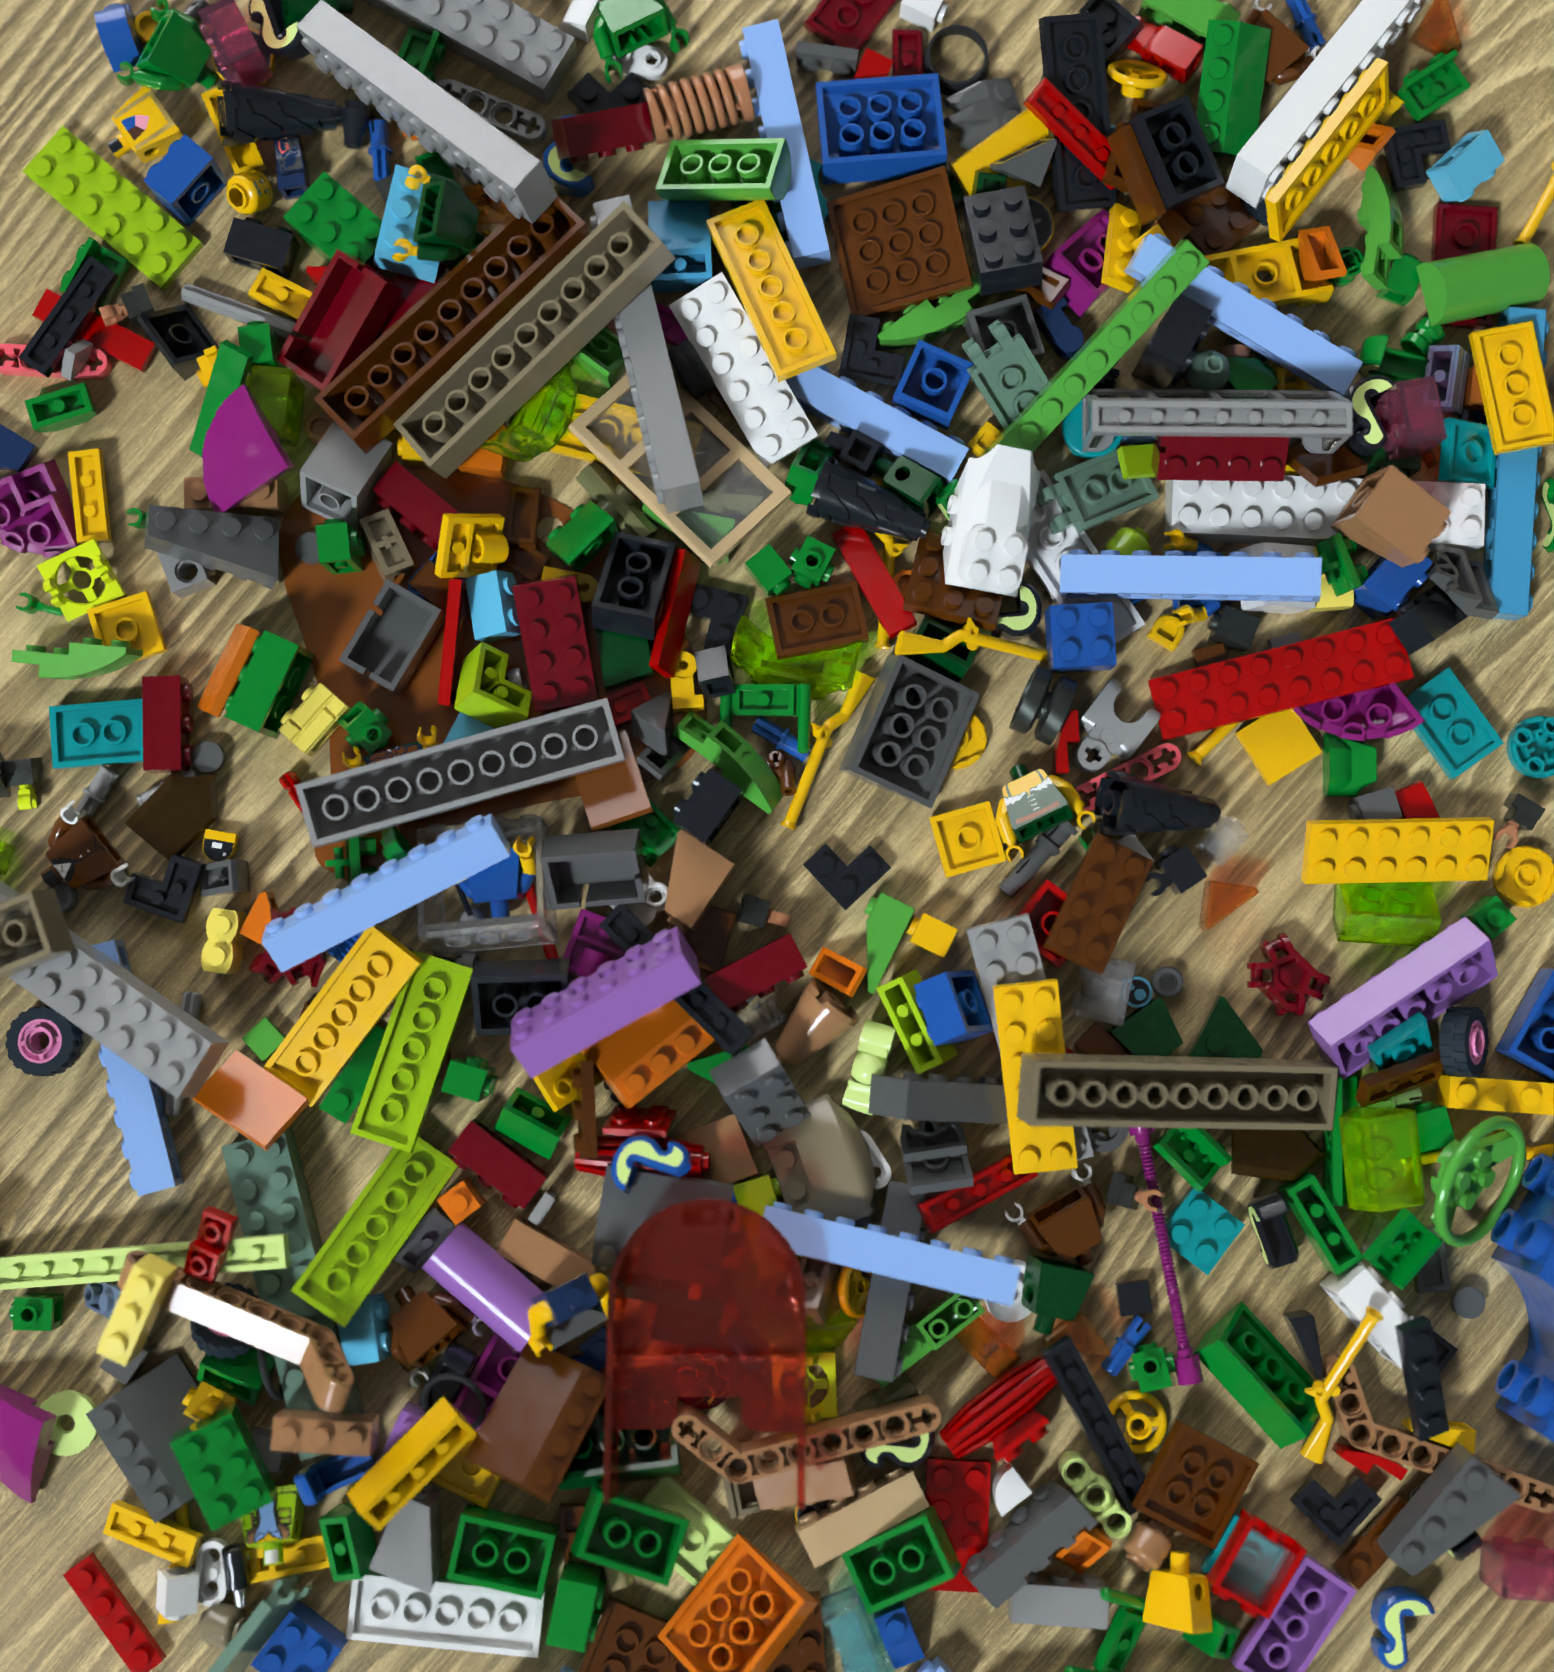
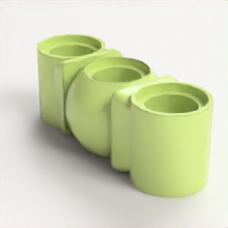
[842,1019,897,1116]
[1058,1450,1132,1538]

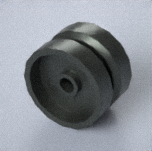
[1009,665,1078,746]

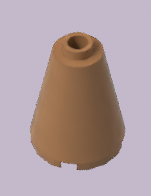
[774,978,859,1066]

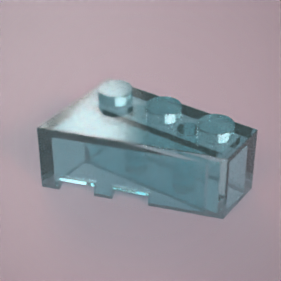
[820,1584,895,1672]

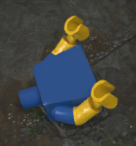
[1163,529,1223,628]
[457,835,538,920]

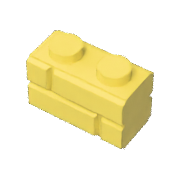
[278,683,351,757]

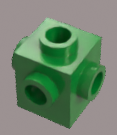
[788,536,836,588]
[337,700,393,755]
[1128,1342,1177,1393]

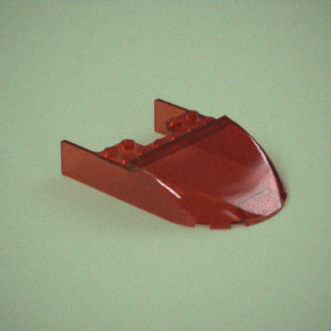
[603,1199,809,1509]

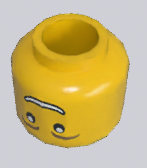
[226,170,273,215]

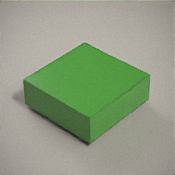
[241,1017,286,1061]

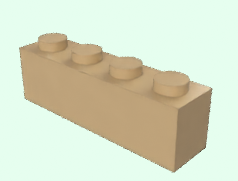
[794,1465,930,1568]

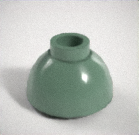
[1186,350,1230,390]

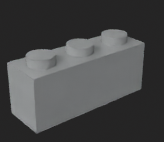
[1007,1571,1109,1630]

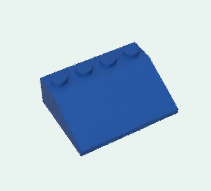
[815,73,947,185]

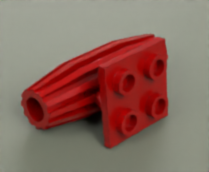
[574,1104,711,1178]
[939,1355,1057,1463]

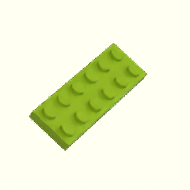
[22,126,204,291]
[350,950,473,1153]
[290,1136,458,1328]

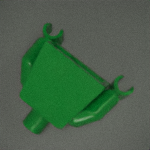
[116,0,218,92]
[593,0,689,84]

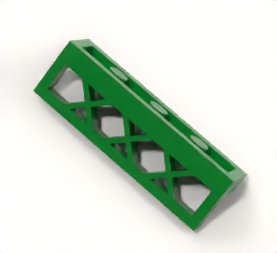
[1322,1076,1358,1206]

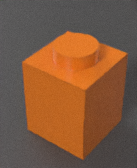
[437,1177,486,1226]

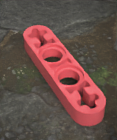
[0,343,112,380]
[1075,743,1181,811]

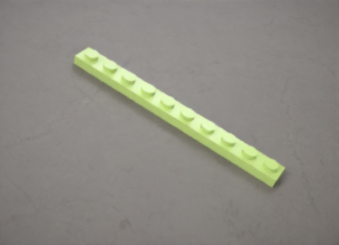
[0,1233,291,1290]

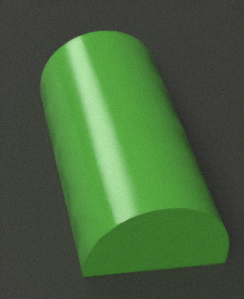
[655,138,791,201]
[1416,243,1550,327]

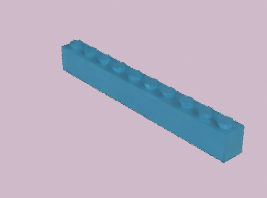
[1483,307,1549,621]

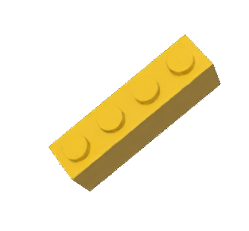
[1436,1074,1554,1115]
[346,1396,477,1531]

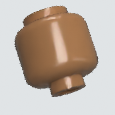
[1123,1519,1172,1572]

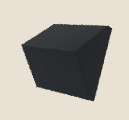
[137,304,219,381]

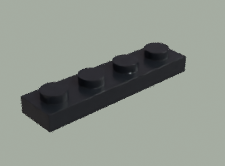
[18,256,119,378]
[1395,1315,1449,1442]

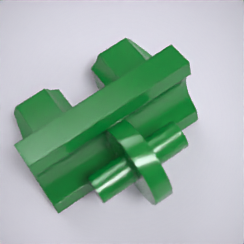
[1315,533,1369,597]
[325,836,377,886]

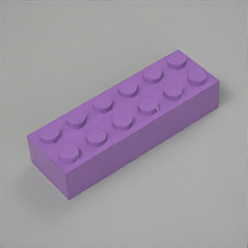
[1308,917,1498,1080]
[510,926,701,1079]

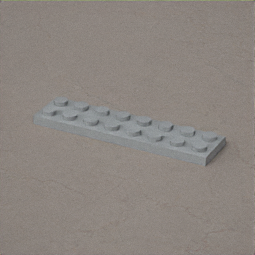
[966,913,1094,1160]

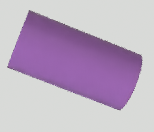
[422,1222,544,1352]
[1230,1553,1357,1672]

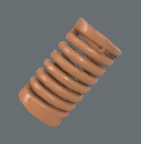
[643,63,754,145]

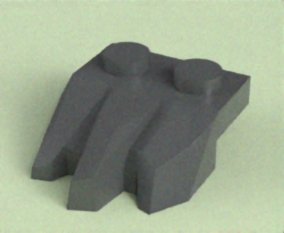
[943,77,1021,150]
[1428,547,1499,619]
[900,1121,973,1195]

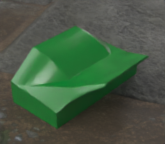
[24,379,97,433]
[1323,734,1377,797]

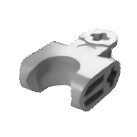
[1073,678,1161,773]

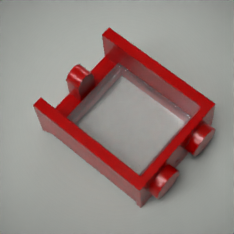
[1206,1508,1307,1620]

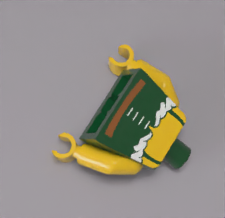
[995,764,1096,862]

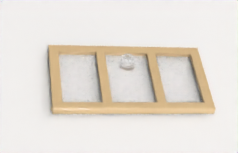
[568,374,792,569]

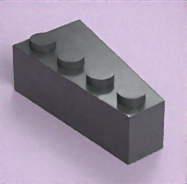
[145,505,279,590]
[868,1072,1008,1124]
[1376,1442,1521,1576]
[961,1480,1098,1609]

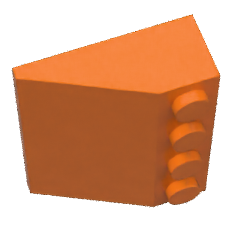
[580,999,715,1110]
[657,1533,818,1672]

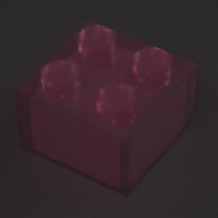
[198,0,274,86]
[1376,376,1447,460]
[1479,1536,1554,1602]

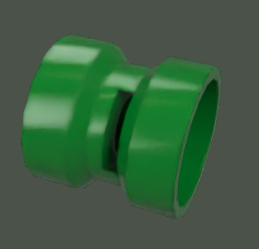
[1327,247,1364,287]
[1400,316,1445,358]

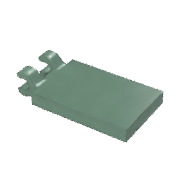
[961,319,1049,430]
[1036,442,1159,535]
[208,1573,314,1672]

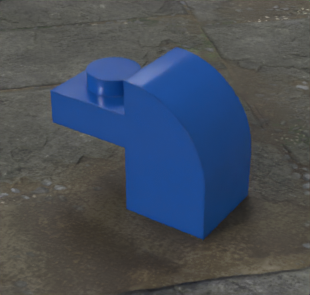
[94,3,143,73]

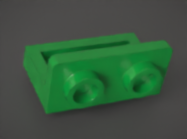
[398,27,447,83]
[1397,49,1471,123]
[60,237,131,316]
[1152,1128,1233,1192]
[1362,1207,1443,1290]

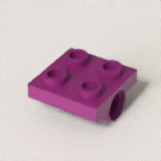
[563,909,626,978]

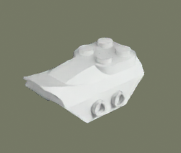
[941,444,1041,597]

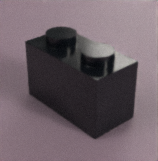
[223,217,300,279]

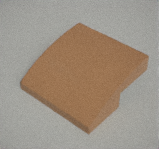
[677,1113,758,1184]

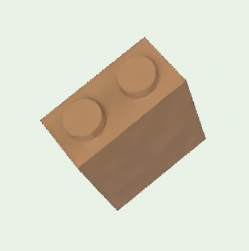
[1330,465,1452,568]
[664,829,736,933]

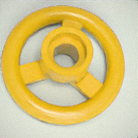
[1107,59,1168,99]
[835,1267,872,1319]
[1108,1390,1167,1454]

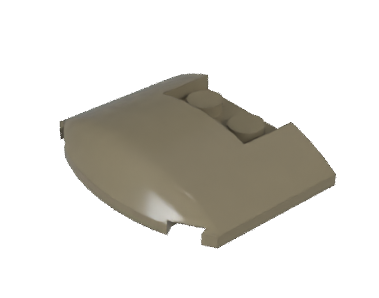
[764,1094,875,1222]

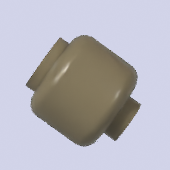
[198,1601,248,1649]

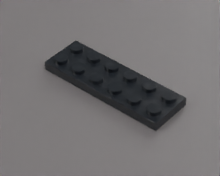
[1038,12,1117,213]

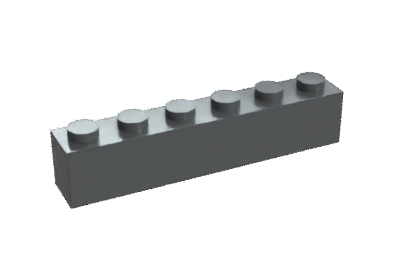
[854,1180,930,1382]

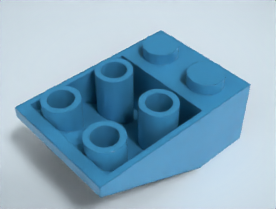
[648,200,713,293]

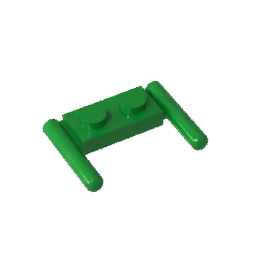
[720,684,811,754]
[1064,1587,1146,1672]

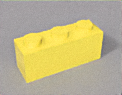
[96,1253,178,1366]

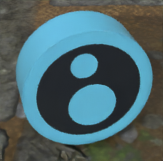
[1119,976,1153,1008]

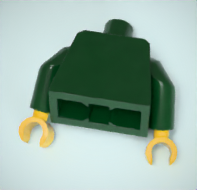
[392,164,485,262]

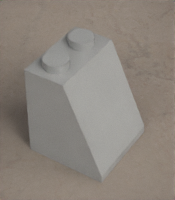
[300,421,393,531]
[369,1481,443,1594]

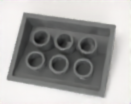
[839,655,980,808]
[592,1163,734,1287]
[86,1352,199,1523]

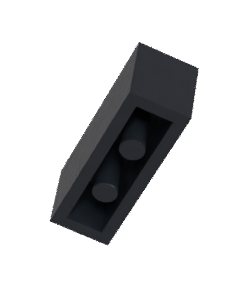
[1388,584,1468,655]

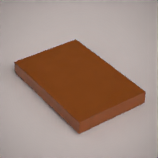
[575,728,653,832]

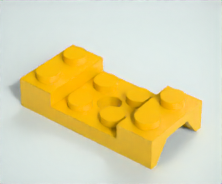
[1205,238,1334,307]

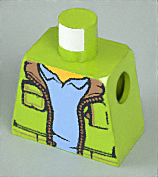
[241,1485,305,1566]

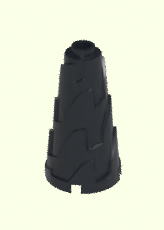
[217,80,342,147]
[806,456,931,542]
[1094,771,1221,835]

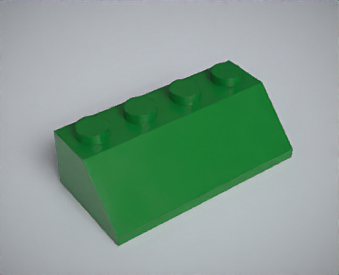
[1196,19,1271,158]
[1194,1301,1319,1449]

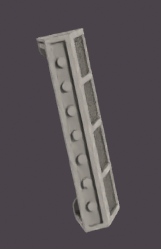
[1082,389,1353,454]

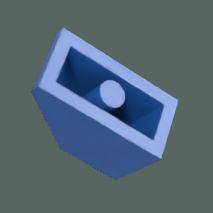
[873,1600,925,1669]

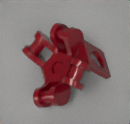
[249,907,326,988]
[1247,932,1331,1016]

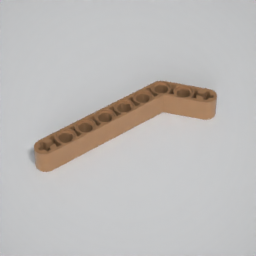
[117,1250,355,1413]
[1321,1352,1554,1513]
[672,1395,942,1484]

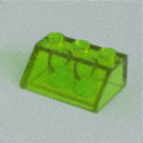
[1333,882,1442,947]
[1339,1106,1425,1212]

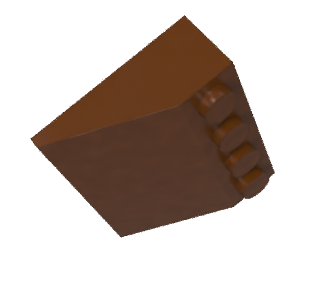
[464,1343,613,1505]

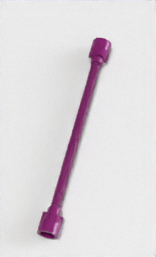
[1128,1127,1204,1385]

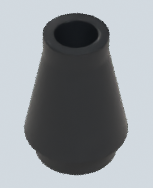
[341,100,372,150]

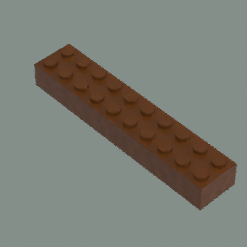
[314,197,590,454]

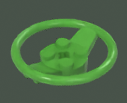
[1430,1116,1526,1247]

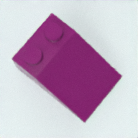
[1043,208,1111,317]

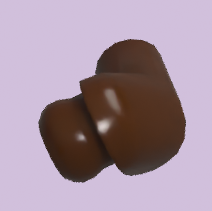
[767,750,796,796]

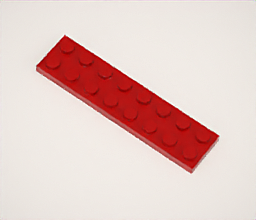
[1148,617,1414,741]

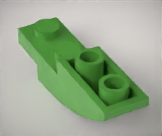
[1357,165,1404,290]
[876,276,983,349]
[11,637,143,680]
[672,710,784,814]
[876,1293,985,1389]

